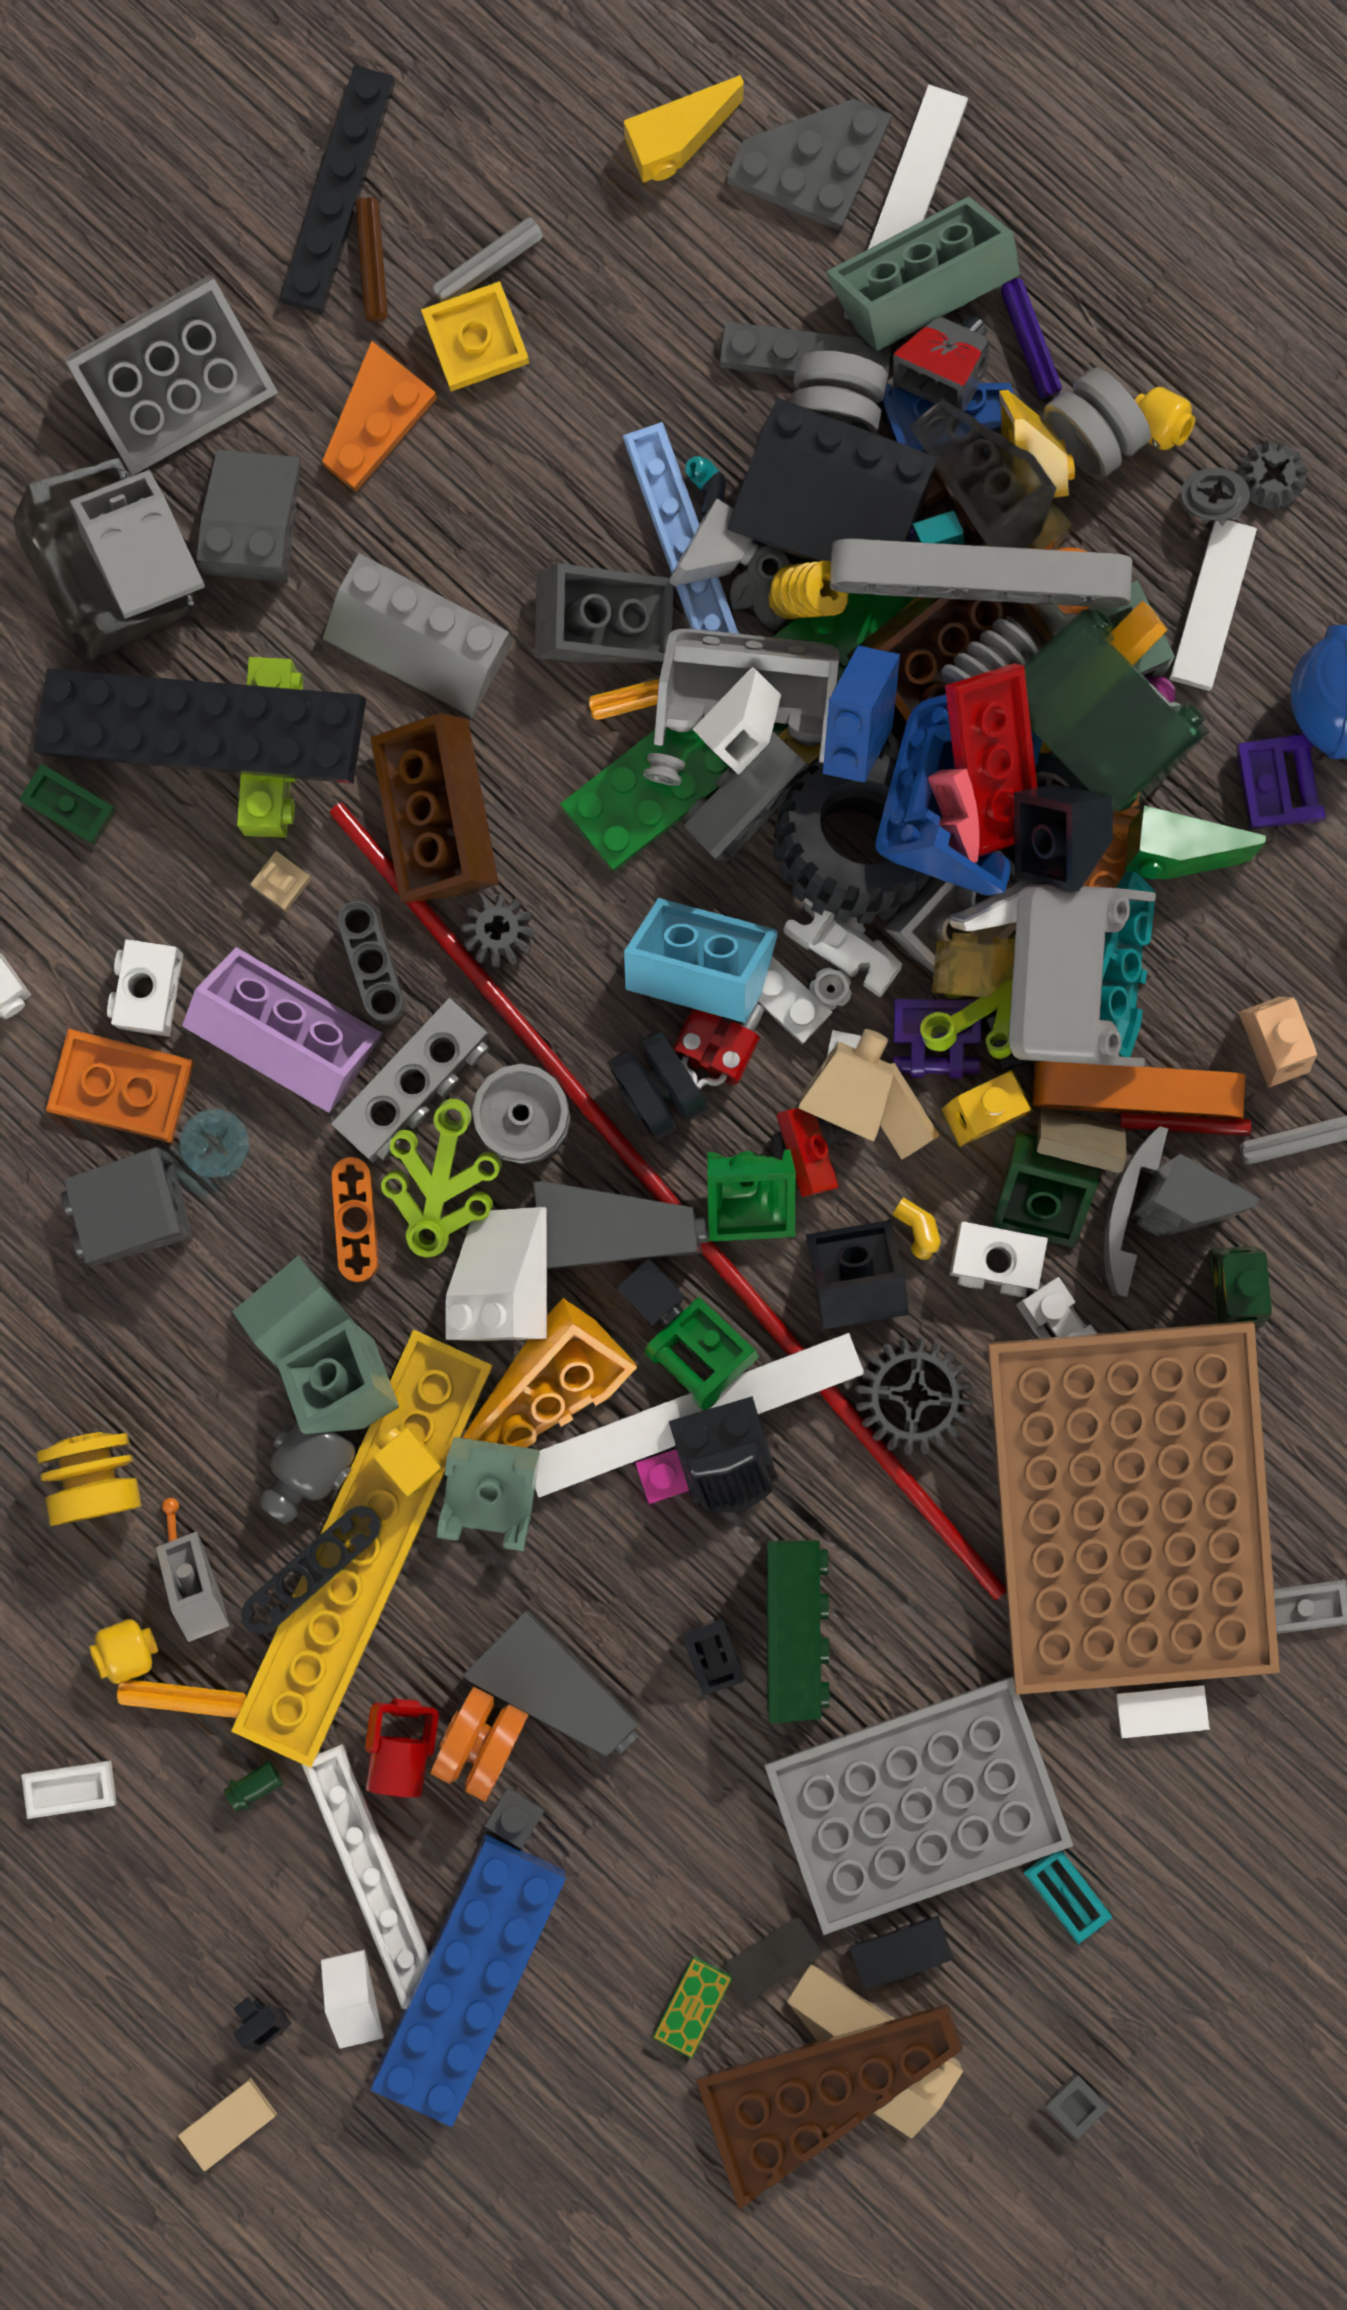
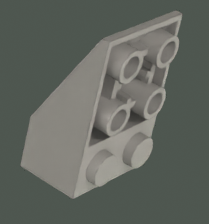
[70,470,205,619]

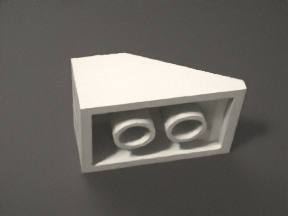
[446,1207,547,1341]

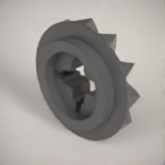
[1238,440,1307,509]
[1181,468,1250,526]

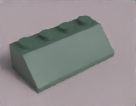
[826,196,1020,351]

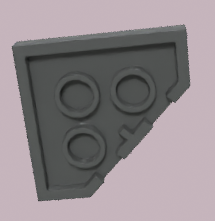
[727,99,892,232]

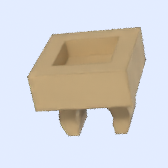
[250,851,312,912]

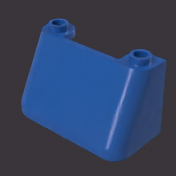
[876,695,1044,895]

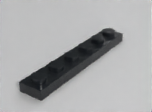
[281,65,395,315]

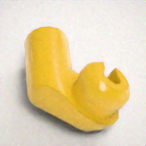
[892,1197,941,1260]

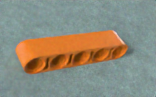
[1032,1061,1246,1119]

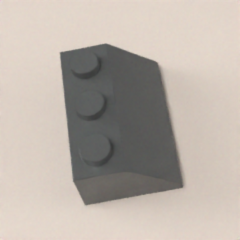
[684,732,810,864]

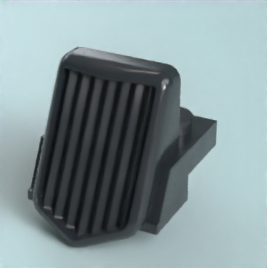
[668,1396,778,1512]

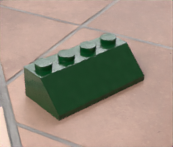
[766,1540,830,1723]

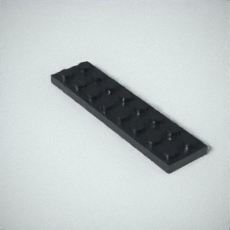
[33,669,366,784]

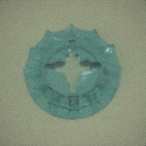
[180,1109,249,1178]

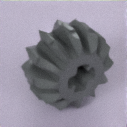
[461,894,535,968]

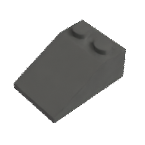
[196,450,301,582]
[535,563,673,664]

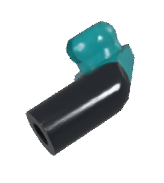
[685,456,726,516]

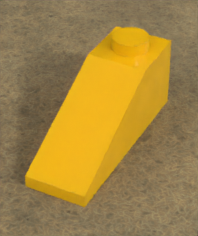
[624,75,744,183]

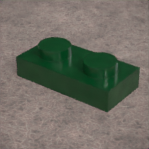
[19,764,116,846]

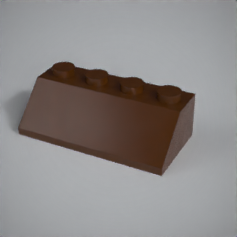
[370,713,499,903]

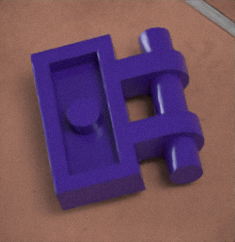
[893,999,981,1078]

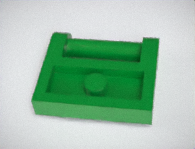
[644,1297,759,1410]

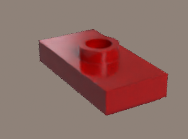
[776,1108,839,1197]

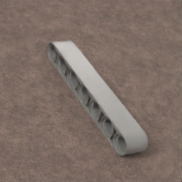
[830,539,1132,608]

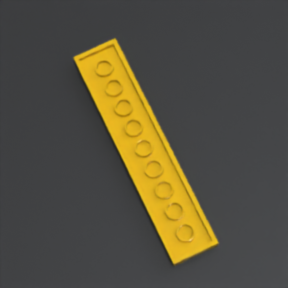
[231,1330,493,1768]

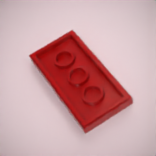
[945,663,1037,857]

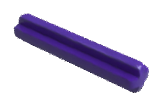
[1001,278,1062,400]

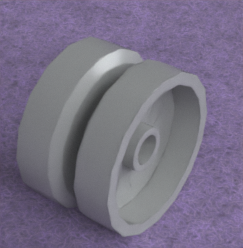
[789,351,888,434]
[1044,367,1151,480]
[472,1064,571,1165]

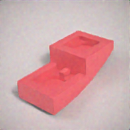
[927,769,979,863]

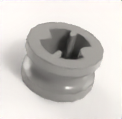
[643,753,685,786]

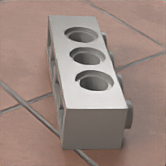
[331,998,490,1163]

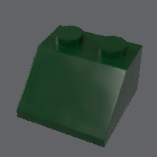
[992,1131,1100,1248]

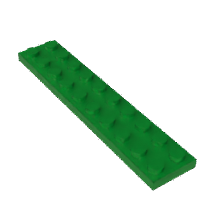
[560,593,916,873]

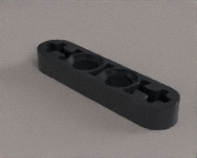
[241,1506,383,1634]

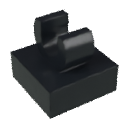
[233,1997,292,2052]

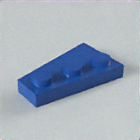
[880,383,1014,455]

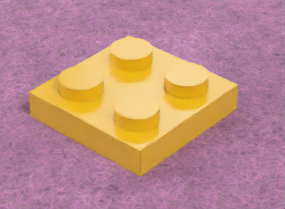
[421,281,530,392]

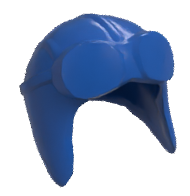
[1291,625,1347,760]

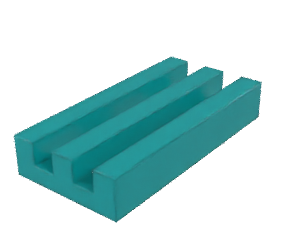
[1022,1850,1113,1945]

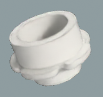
[809,968,852,1010]

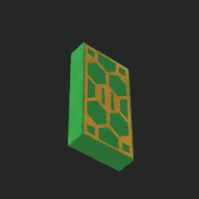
[653,1955,732,2058]

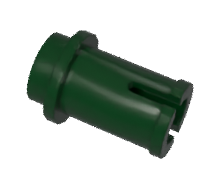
[224,1760,283,1812]

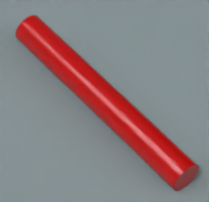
[1119,1111,1251,1136]

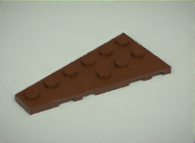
[696,2004,963,2210]

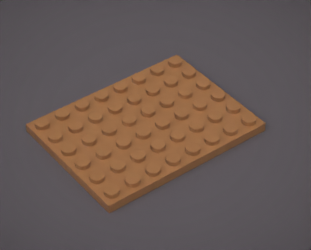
[987,1321,1280,1695]

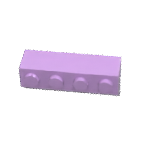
[182,947,382,1113]

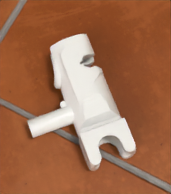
[783,898,902,997]

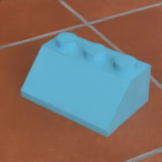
[624,898,778,1023]

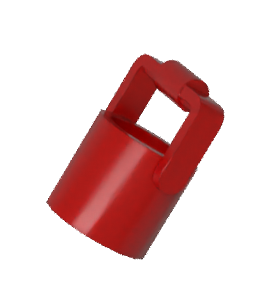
[365,1699,439,1797]

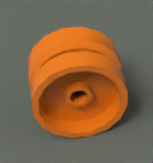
[430,1687,529,1802]

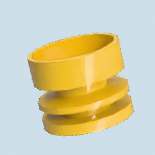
[36,1432,142,1526]

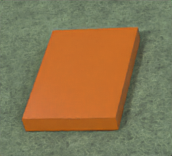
[46,1028,194,1144]

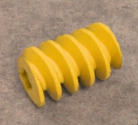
[768,561,849,619]

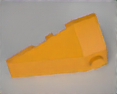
[462,1298,637,1448]

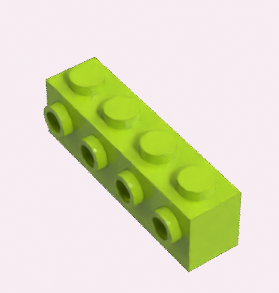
[237,657,303,838]

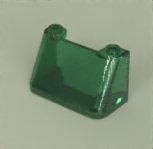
[1023,609,1210,812]

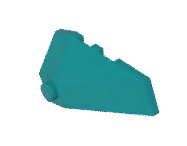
[1100,871,1156,1057]

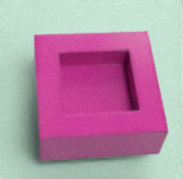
[635,1449,689,1504]

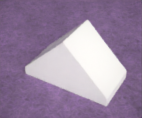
[321,1949,383,2048]

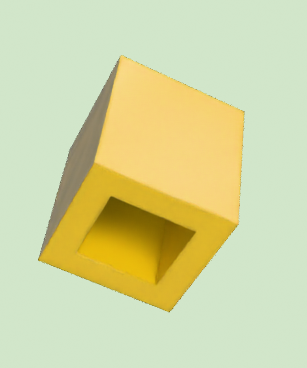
[373,1427,445,1497]

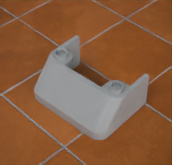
[654,629,839,763]
[1009,884,1156,1067]

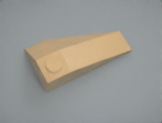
[787,1963,963,2138]

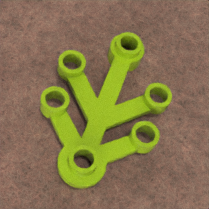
[920,949,1015,1059]
[381,1099,502,1257]

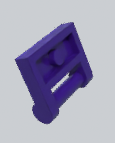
[1236,734,1326,830]

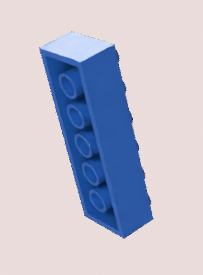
[371,1834,566,2127]

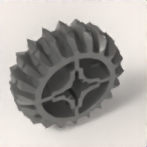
[855,1337,973,1455]

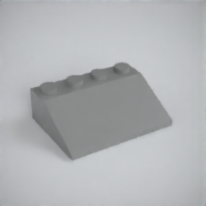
[64,275,278,476]

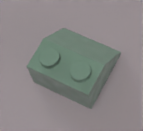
[277,1319,399,1434]

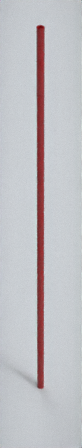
[329,802,1006,1600]

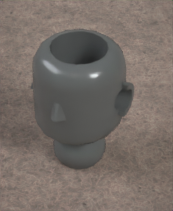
[259,1421,355,1524]

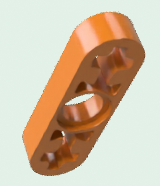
[332,1157,379,1283]

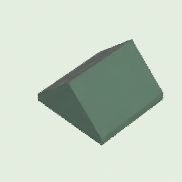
[232,1256,354,1367]

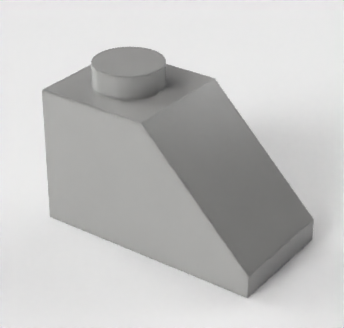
[668,499,759,586]
[156,1531,230,1642]

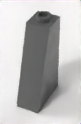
[534,1181,708,1271]
[463,1610,639,1756]

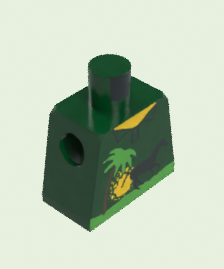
[1210,1246,1272,1328]

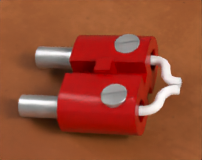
[673,1004,765,1090]

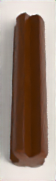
[356,197,388,322]

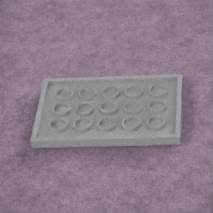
[764,1676,1073,1935]

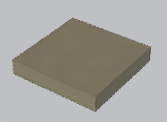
[1037,1107,1127,1173]

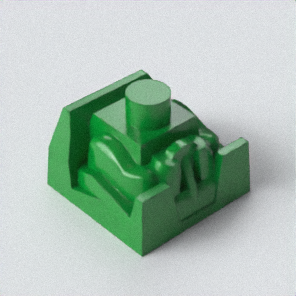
[707,1149,796,1242]

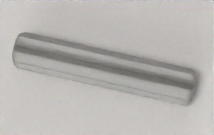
[432,217,543,303]
[1240,1116,1347,1165]

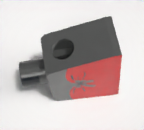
[893,316,989,416]

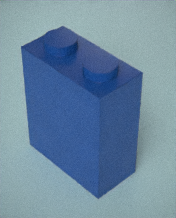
[823,646,900,783]

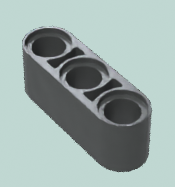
[338,901,406,1026]

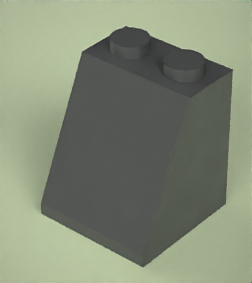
[61,1147,194,1266]

